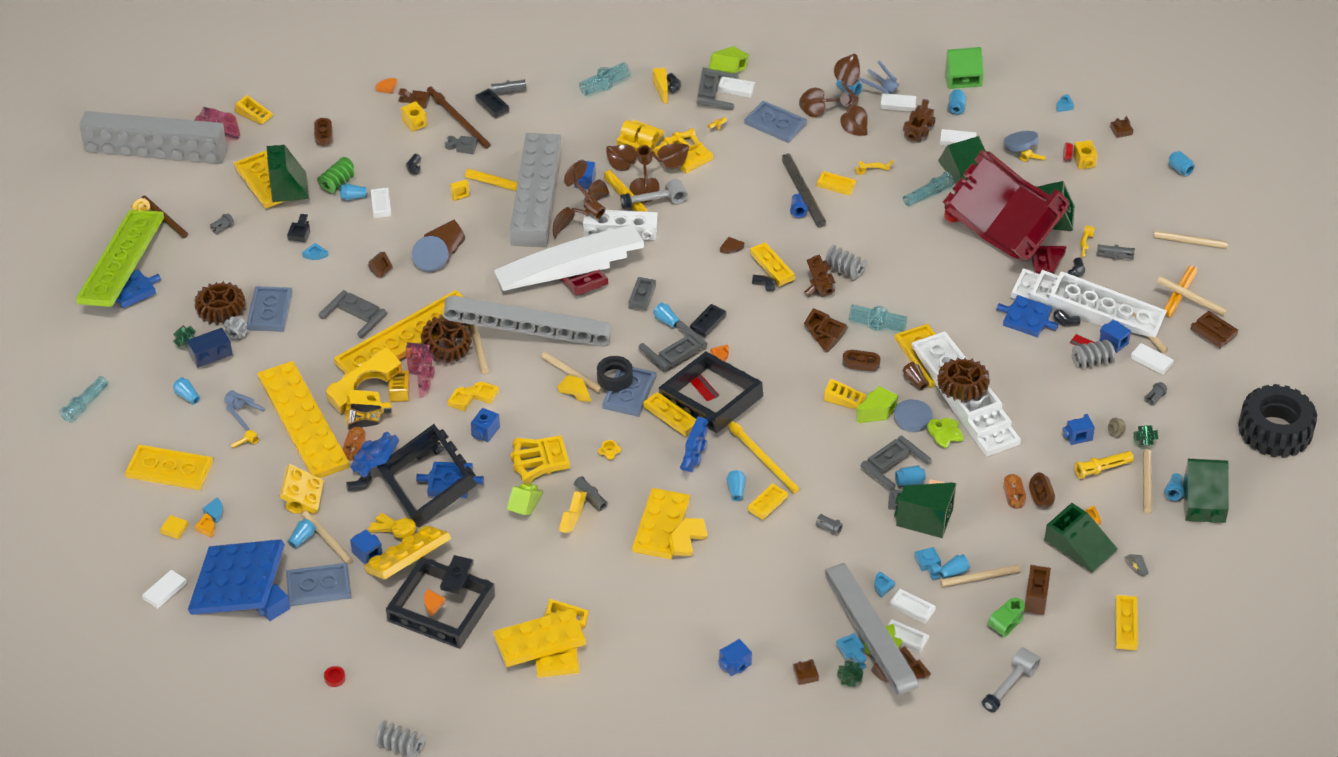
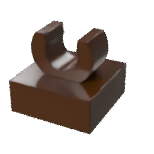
[1110,116,1133,138]
[368,252,393,277]
[793,659,819,685]

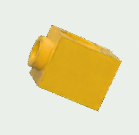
[401,101,427,132]
[1073,140,1098,169]

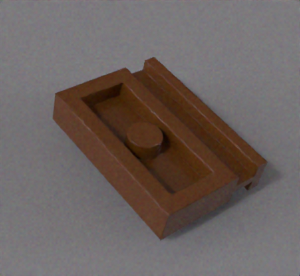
[1191,311,1238,348]

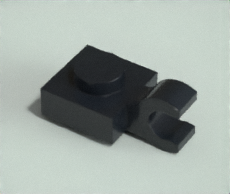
[287,214,310,242]

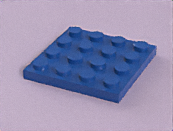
[188,539,285,615]

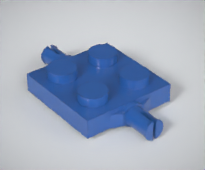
[115,269,161,308]
[996,295,1059,338]
[680,417,708,472]
[350,432,399,477]
[416,462,484,498]

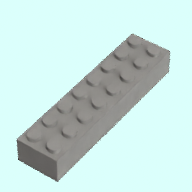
[79,111,227,164]
[510,133,562,248]

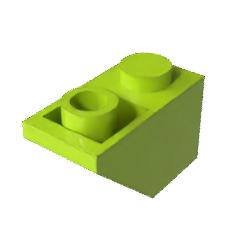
[709,46,749,73]
[856,386,898,423]
[507,483,543,515]

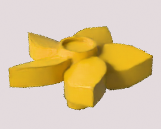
[707,117,727,130]

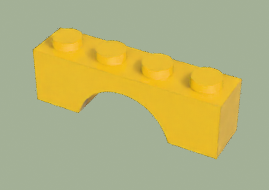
[326,347,402,415]

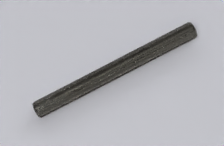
[782,153,826,228]

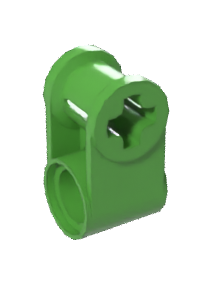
[987,597,1025,637]

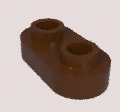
[314,118,333,146]
[842,349,881,371]
[1029,472,1055,509]

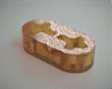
[343,427,366,461]
[1003,474,1026,509]

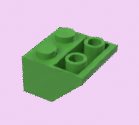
[945,47,984,89]

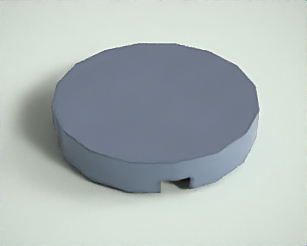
[1003,131,1039,152]
[412,236,449,272]
[894,399,932,432]

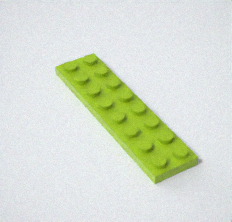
[76,210,164,307]

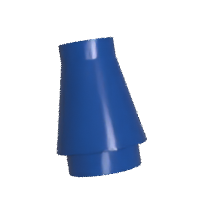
[790,194,808,218]

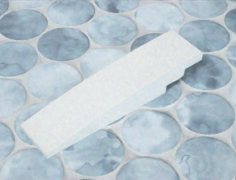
[494,225,644,291]
[1010,268,1167,338]
[912,331,1021,457]

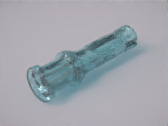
[903,171,954,206]
[59,376,108,422]

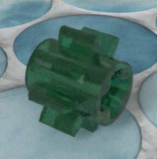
[173,325,196,348]
[1133,425,1158,446]
[837,660,863,687]

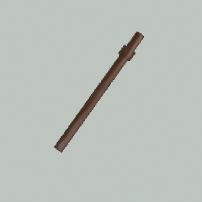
[427,86,491,149]

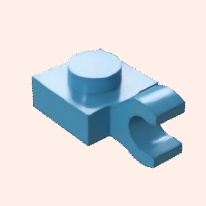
[914,547,941,580]
[836,633,867,670]

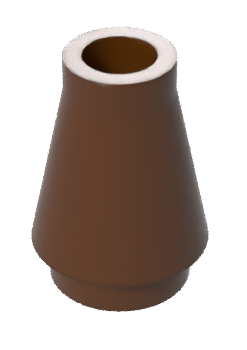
[902,362,928,390]

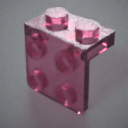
[195,107,241,139]
[406,342,435,397]

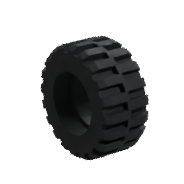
[1238,384,1318,458]

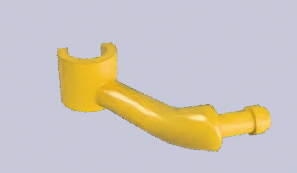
[855,159,894,175]
[1080,225,1096,257]

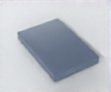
[744,101,807,143]
[246,286,293,332]
[602,367,656,417]
[286,563,351,606]

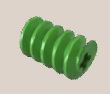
[317,157,355,194]

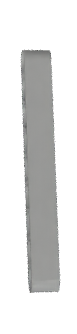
[443,296,611,347]
[825,563,918,695]

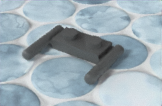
[696,67,739,110]
[319,290,387,338]
[639,321,707,371]
[861,435,932,490]

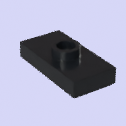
[475,88,509,118]
[690,304,726,337]
[440,555,474,595]

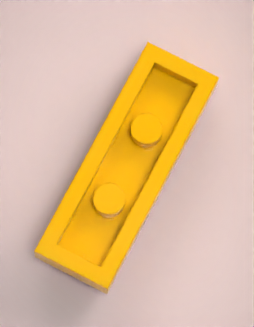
[750,242,795,286]
[644,392,696,437]
[1115,595,1138,650]

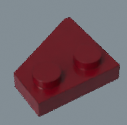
[1031,246,1067,274]
[560,269,609,296]

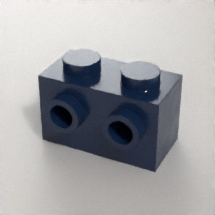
[186,327,233,368]

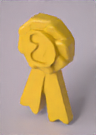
[368,513,416,539]

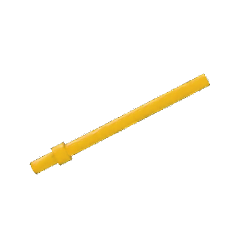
[727,421,799,494]

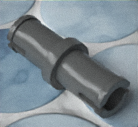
[491,79,527,94]
[1097,244,1135,260]
[574,476,608,511]

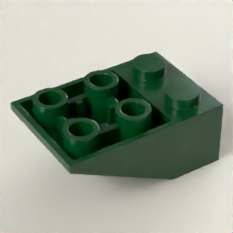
[1044,503,1118,573]

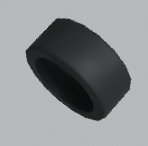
[597,356,633,391]

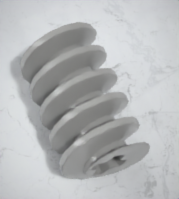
[825,245,867,280]
[1072,340,1115,368]
[376,720,425,757]

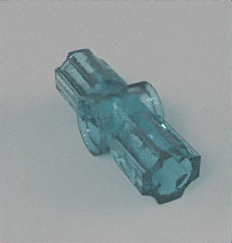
[579,62,630,96]
[849,304,908,332]

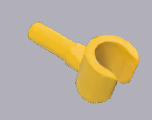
[1020,149,1046,162]
[231,430,259,448]

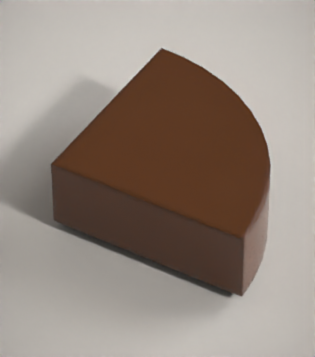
[720,236,745,254]

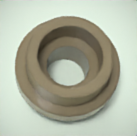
[1108,417,1126,437]

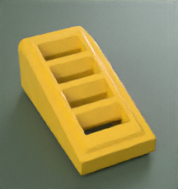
[652,68,668,103]
[234,95,273,125]
[389,371,409,402]
[824,379,867,409]
[544,599,589,629]

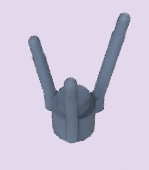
[858,61,899,94]
[224,390,265,431]

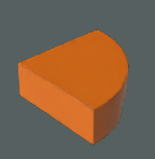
[375,78,397,94]
[710,344,729,361]
[424,589,445,616]

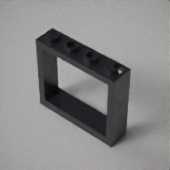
[658,351,764,434]
[377,424,478,527]
[386,557,495,649]

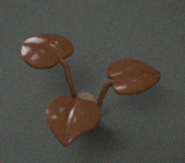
[799,54,868,136]
[606,143,689,203]
[553,159,609,238]

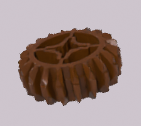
[194,281,245,325]
[420,314,472,364]
[937,357,990,402]

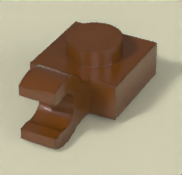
[398,88,430,109]

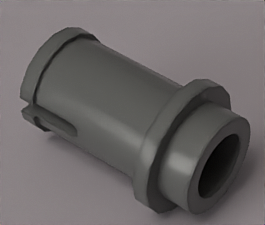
[210,213,234,234]
[1144,382,1167,405]
[816,514,843,535]

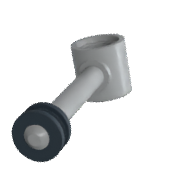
[620,179,688,208]
[982,647,1041,712]

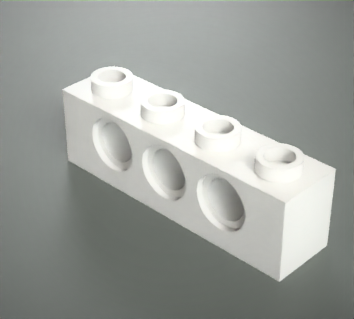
[583,210,658,241]

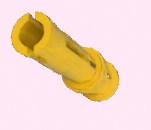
[1074,450,1134,479]

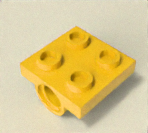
[616,119,664,151]
[279,464,324,514]

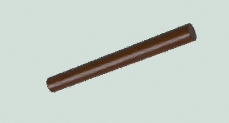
[141,195,188,238]

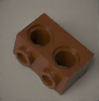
[1024,565,1051,615]

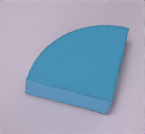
[1056,94,1074,112]
[302,243,329,260]
[202,497,223,523]
[874,571,895,598]

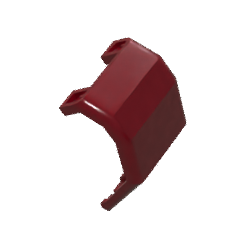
[943,150,1069,262]

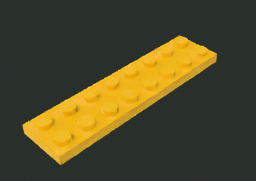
[334,290,464,374]
[257,361,350,478]

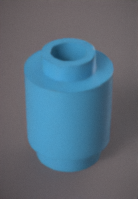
[948,89,966,114]
[1168,151,1195,176]
[895,465,926,487]

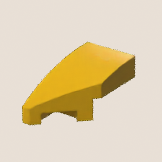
[557,375,591,402]

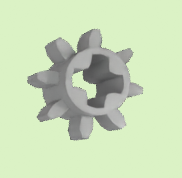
[223,316,248,340]

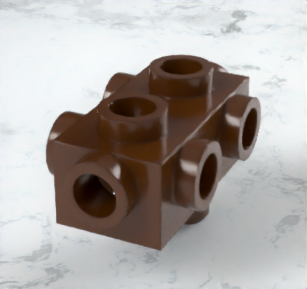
[903,99,936,141]
[804,254,836,297]

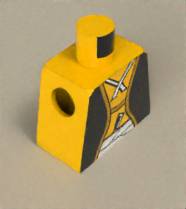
[345,390,391,430]

